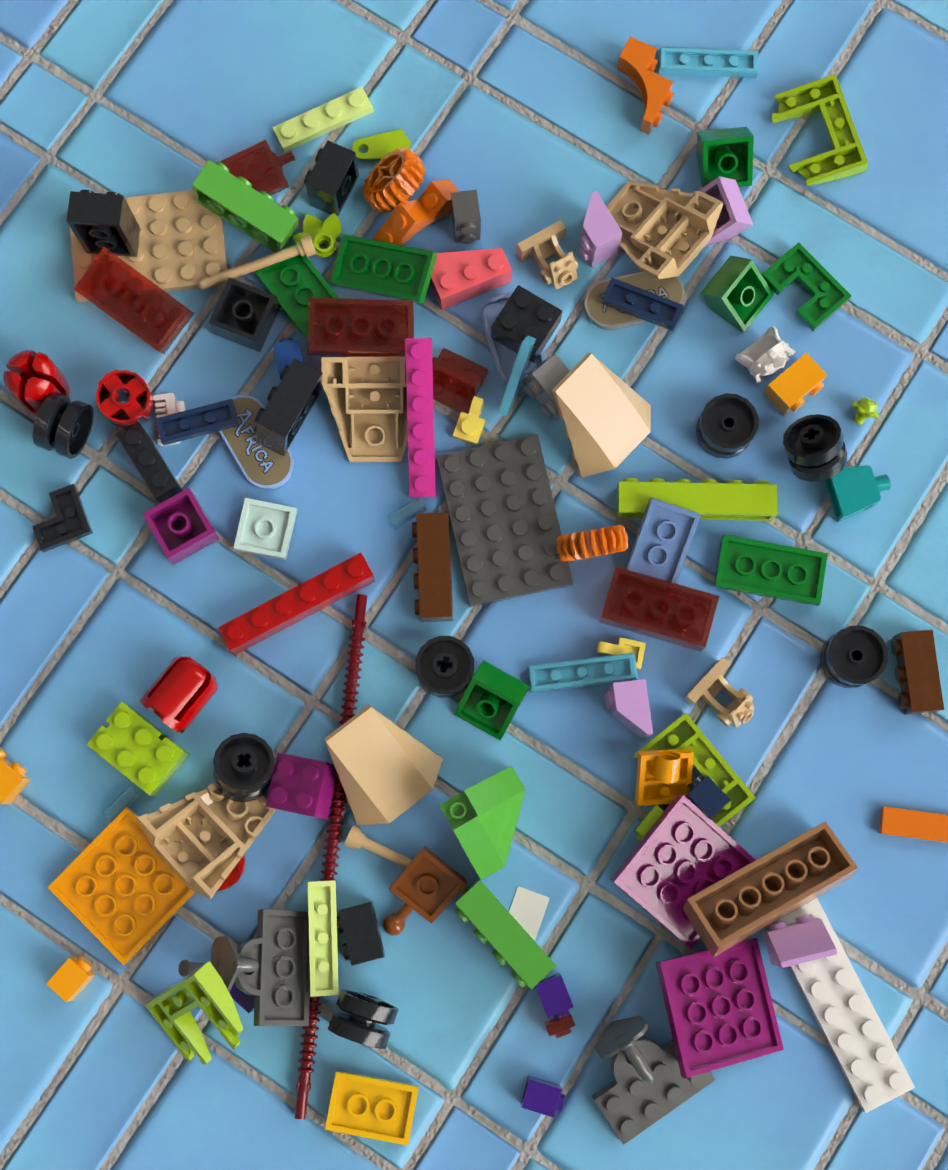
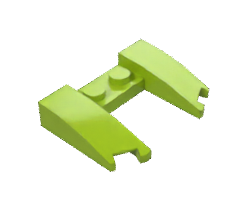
[771,74,868,186]
[633,712,756,827]
[145,961,243,1064]

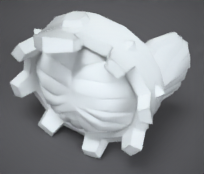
[735,326,796,384]

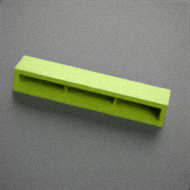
[616,478,778,521]

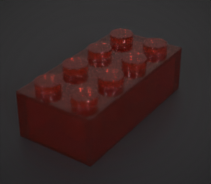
[74,247,194,355]
[307,297,414,356]
[599,567,719,652]

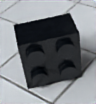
[304,140,359,216]
[208,278,281,352]
[490,285,562,363]

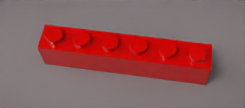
[218,552,375,655]

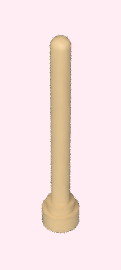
[198,234,317,290]
[344,825,467,894]

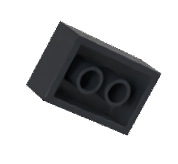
[66,190,141,257]
[254,358,323,456]

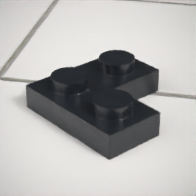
[32,484,93,552]

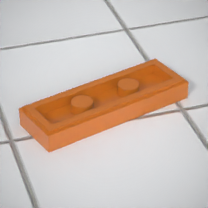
[879,806,948,843]

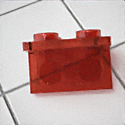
[432,348,488,413]

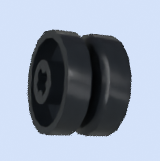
[32,393,94,459]
[696,393,759,459]
[783,414,848,482]
[820,626,888,688]
[415,636,474,698]
[213,733,275,803]
[328,989,399,1049]

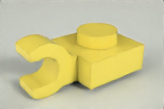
[453,396,486,446]
[596,637,646,670]

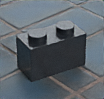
[337,901,386,966]

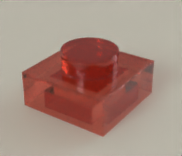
[544,1014,576,1038]

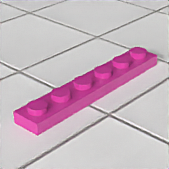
[405,338,436,497]

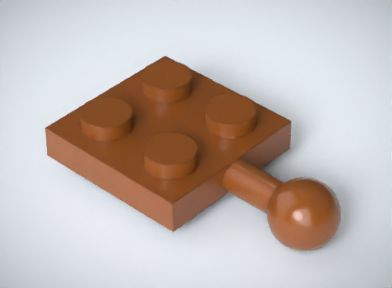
[383,845,467,936]

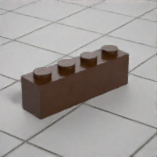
[412,512,453,622]

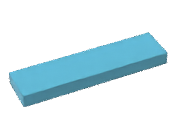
[658,47,758,78]
[528,653,638,693]

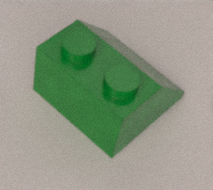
[697,127,754,188]
[700,255,774,332]
[454,660,530,741]

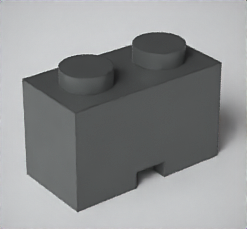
[451,190,481,244]

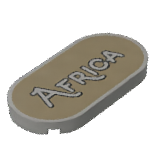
[584,271,685,330]

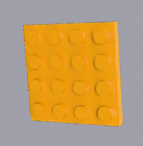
[47,807,196,966]

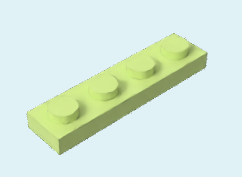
[272,87,374,153]
[307,880,339,997]

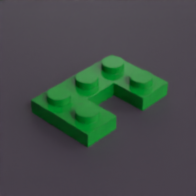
[762,242,852,331]

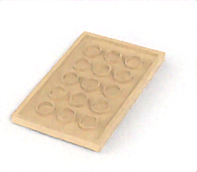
[68,190,228,303]

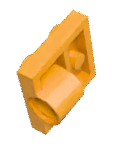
[635,749,694,806]

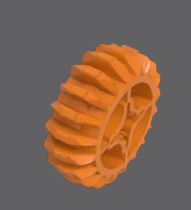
[362,147,425,213]
[556,525,628,562]

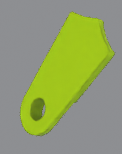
[352,129,411,160]

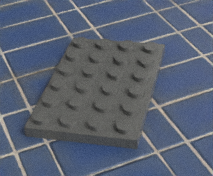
[437,434,573,607]

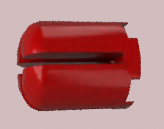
[3,350,70,415]
[96,370,154,429]
[140,655,218,733]

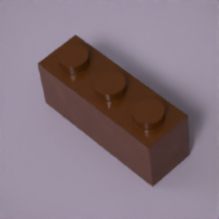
[891,630,944,715]

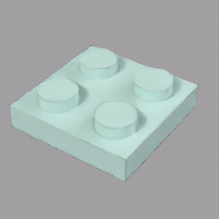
[233,498,298,560]

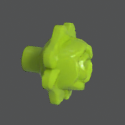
[851,397,879,425]

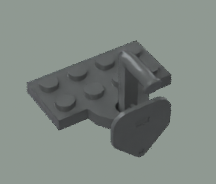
[178,909,310,1027]
[592,1016,716,1145]

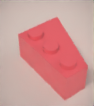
[430,248,512,310]

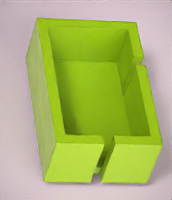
[86,702,190,797]

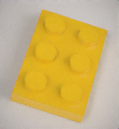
[325,1070,419,1146]

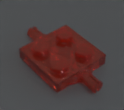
[220,140,295,196]

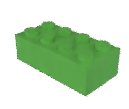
[192,160,298,253]
[455,879,556,990]

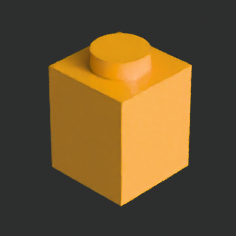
[46,956,96,1003]

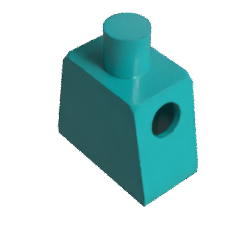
[824,465,891,522]

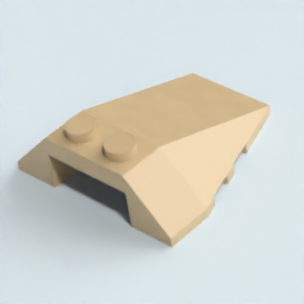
[606,181,723,279]
[321,356,408,462]

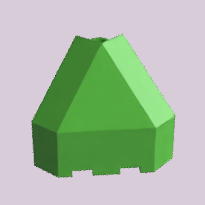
[439,766,525,880]

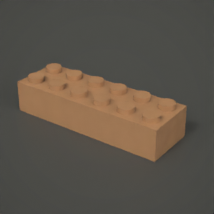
[683,821,858,957]

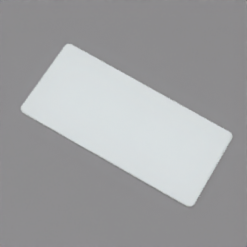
[509,887,549,941]

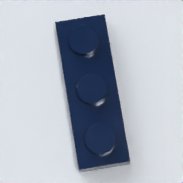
[602,277,683,331]
[156,399,240,445]

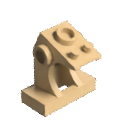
[516,220,579,290]
[683,657,754,729]

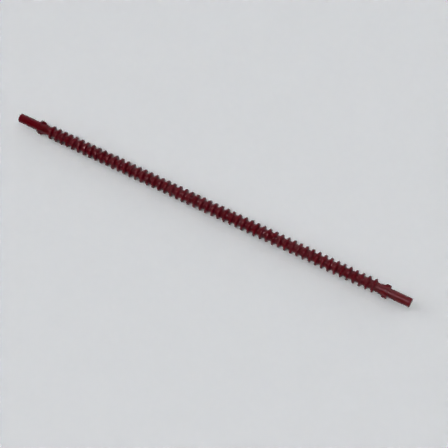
[294,594,367,1120]

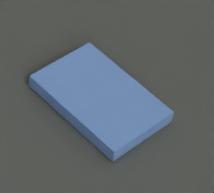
[624,497,701,589]

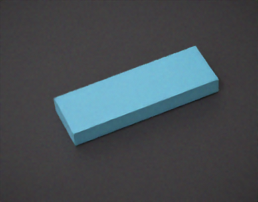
[498,336,536,417]

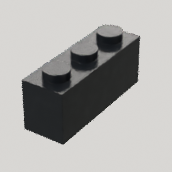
[116,421,183,503]

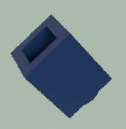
[687,775,731,819]

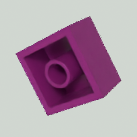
[142,488,220,565]
[265,753,338,820]

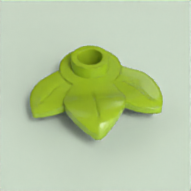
[293,213,342,258]

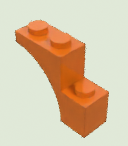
[617,36,674,135]
[373,179,460,246]

